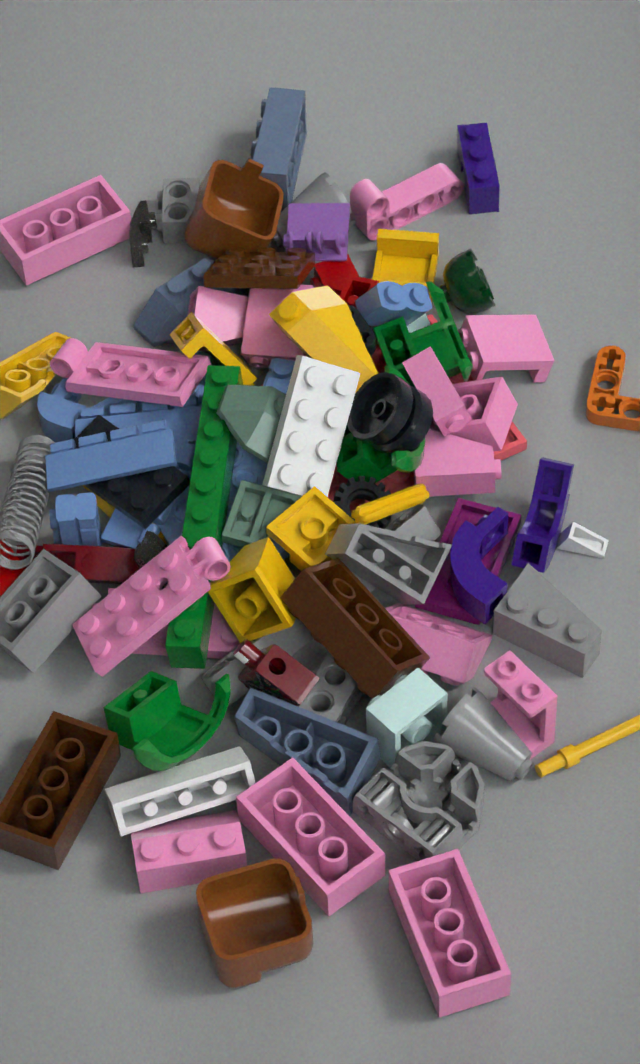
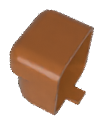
[184,158,284,260]
[196,858,313,988]

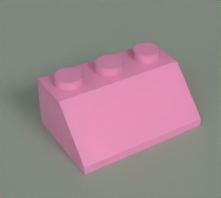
[385,603,493,686]
[131,810,247,894]

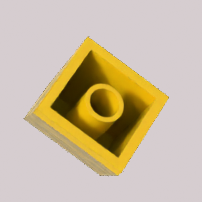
[208,537,296,643]

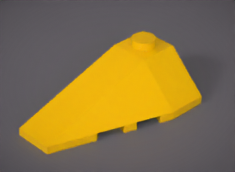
[269,285,379,393]
[0,332,71,420]

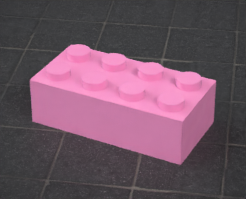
[0,175,133,286]
[236,757,385,917]
[388,849,511,1018]

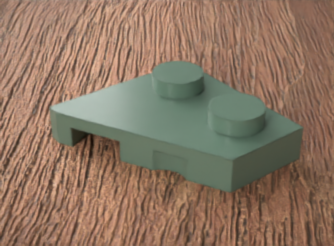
[222,480,302,548]

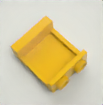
[372,229,439,304]
[170,312,257,386]

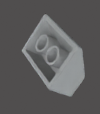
[0,549,101,673]

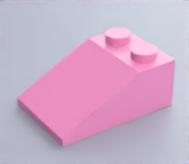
[430,377,518,452]

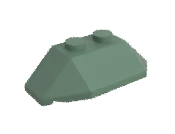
[216,385,286,464]

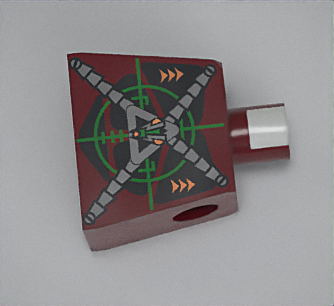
[233,639,320,706]

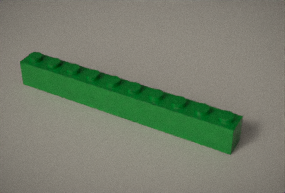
[165,365,243,669]

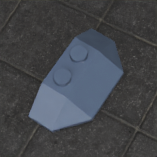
[134,258,249,347]

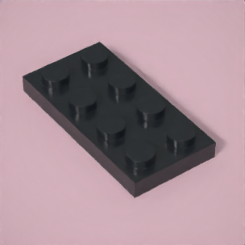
[74,415,190,530]

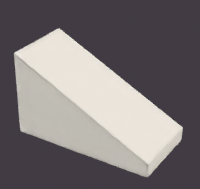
[557,522,609,558]

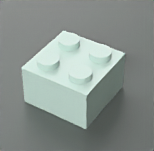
[366,668,448,767]

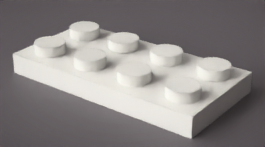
[262,355,361,497]

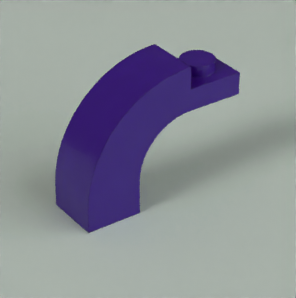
[511,457,574,573]
[450,507,509,625]

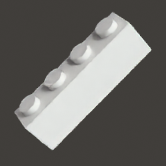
[104,746,256,836]

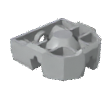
[352,741,485,861]

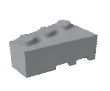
[325,523,452,604]
[493,563,602,678]

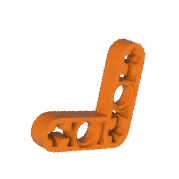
[586,345,640,432]

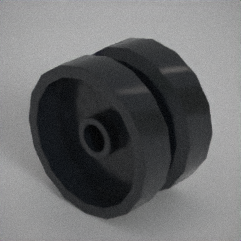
[348,372,433,457]

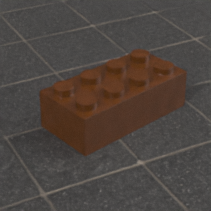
[280,558,430,699]
[0,711,121,870]

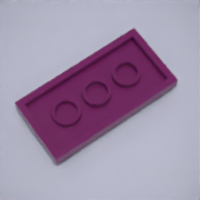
[415,498,522,625]

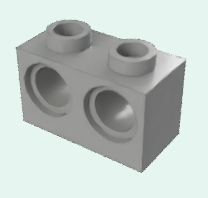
[156,178,200,244]
[298,656,363,725]

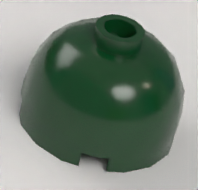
[439,249,496,313]

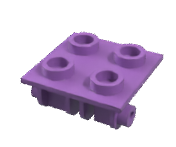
[283,203,350,261]

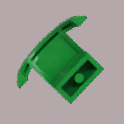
[373,282,473,388]
[337,365,425,483]
[103,671,231,771]

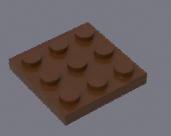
[204,247,315,289]

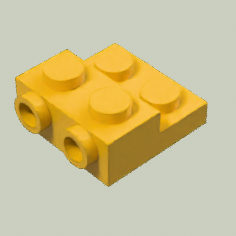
[266,486,355,572]

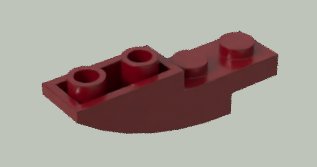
[16,544,152,584]

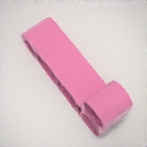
[350,163,464,241]

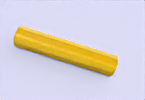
[351,483,430,525]

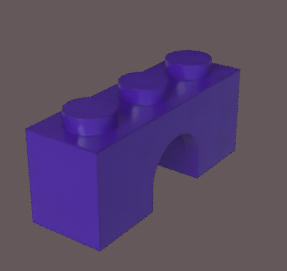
[457,122,500,214]

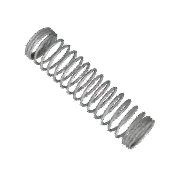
[0,435,55,569]

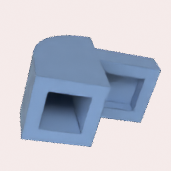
[37,378,87,443]

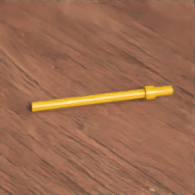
[535,714,640,778]

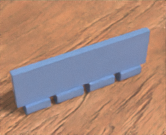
[75,396,201,444]
[45,419,176,492]
[100,435,195,550]

